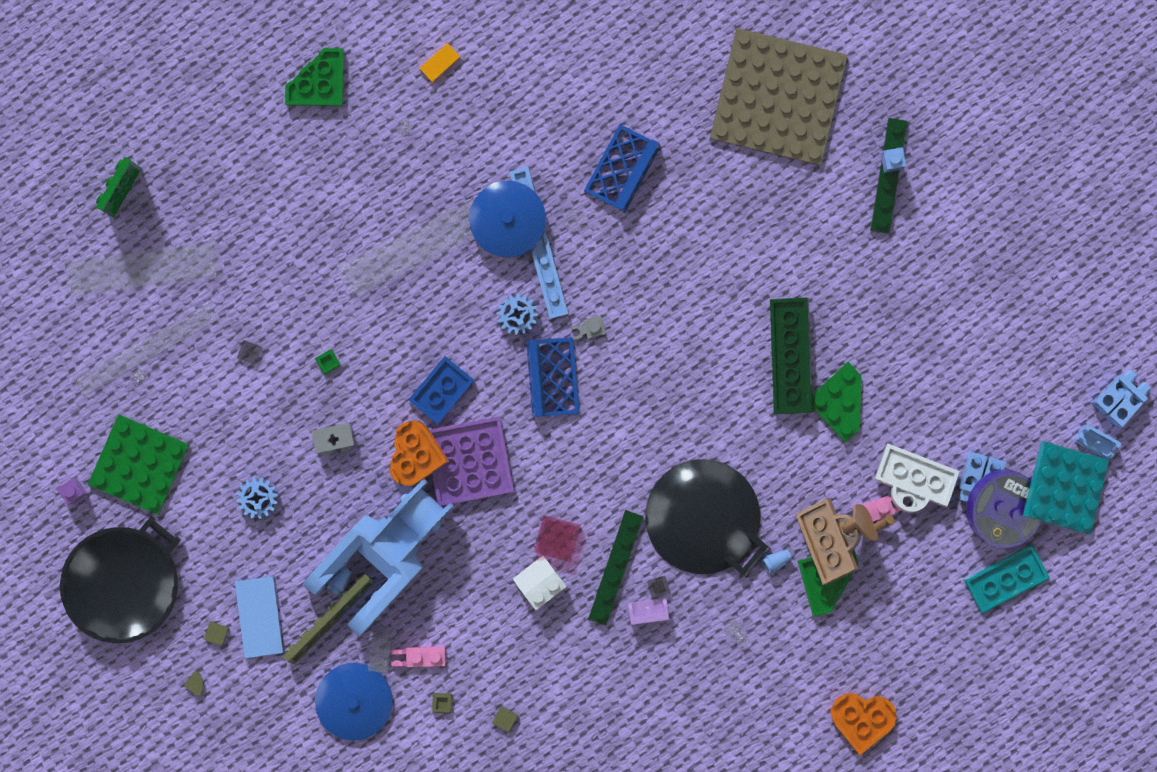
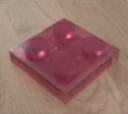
[534,515,581,562]

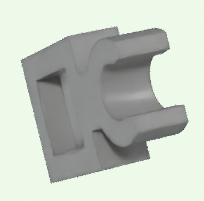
[571,315,606,340]

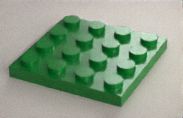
[87,414,190,515]

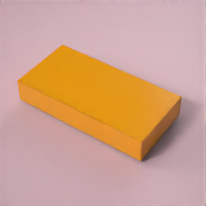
[420,43,461,83]

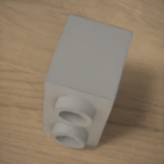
[312,423,356,456]

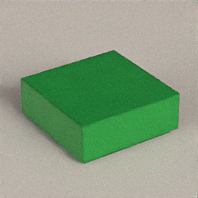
[315,349,341,375]

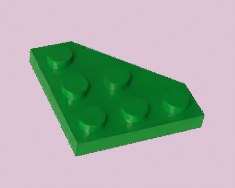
[285,48,344,106]
[812,362,861,443]
[797,549,859,617]

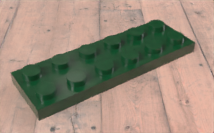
[770,297,813,414]

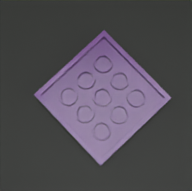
[430,416,514,506]

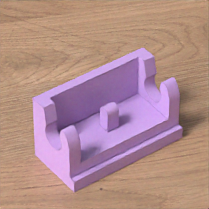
[628,598,669,625]

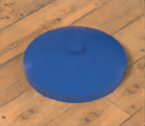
[469,181,546,258]
[315,663,393,741]

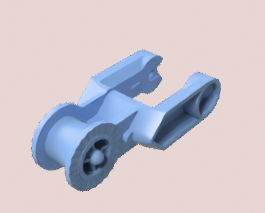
[302,479,454,637]

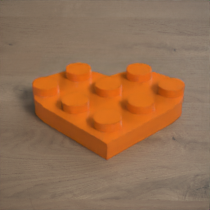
[389,421,449,486]
[830,693,897,755]

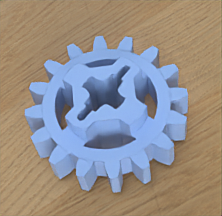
[496,293,538,335]
[236,477,279,519]

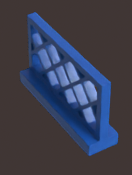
[584,124,661,213]
[526,337,579,418]

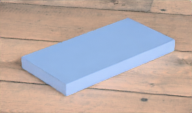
[235,576,284,658]

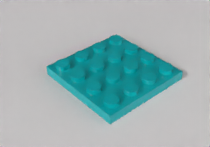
[1023,441,1109,534]

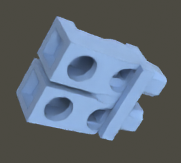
[1091,370,1151,428]
[959,451,1006,502]

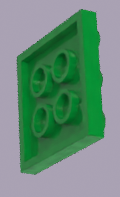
[96,157,142,218]

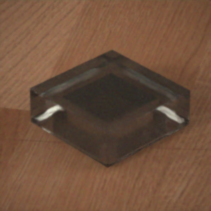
[237,340,262,365]
[647,575,671,599]

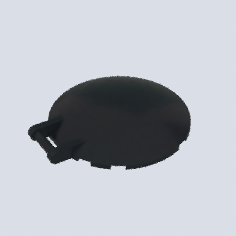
[645,459,771,578]
[60,516,182,644]

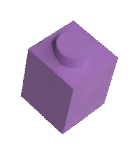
[56,478,88,505]

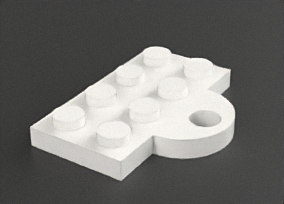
[874,444,960,513]

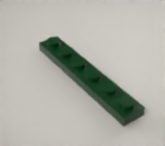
[870,118,907,234]
[588,510,643,625]

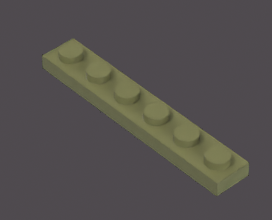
[283,574,376,665]

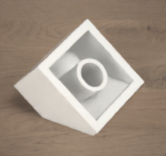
[513,556,567,610]

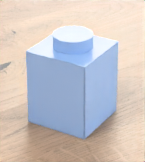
[881,147,906,173]

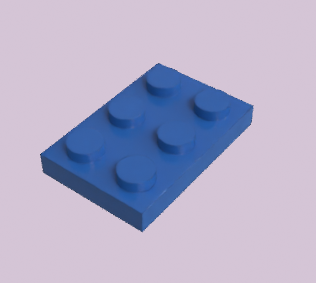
[409,356,475,424]

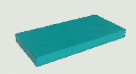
[963,544,1050,614]

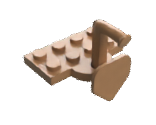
[796,498,895,585]

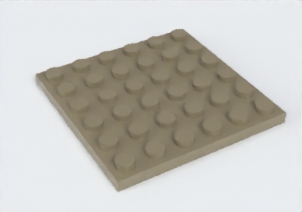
[710,28,847,166]

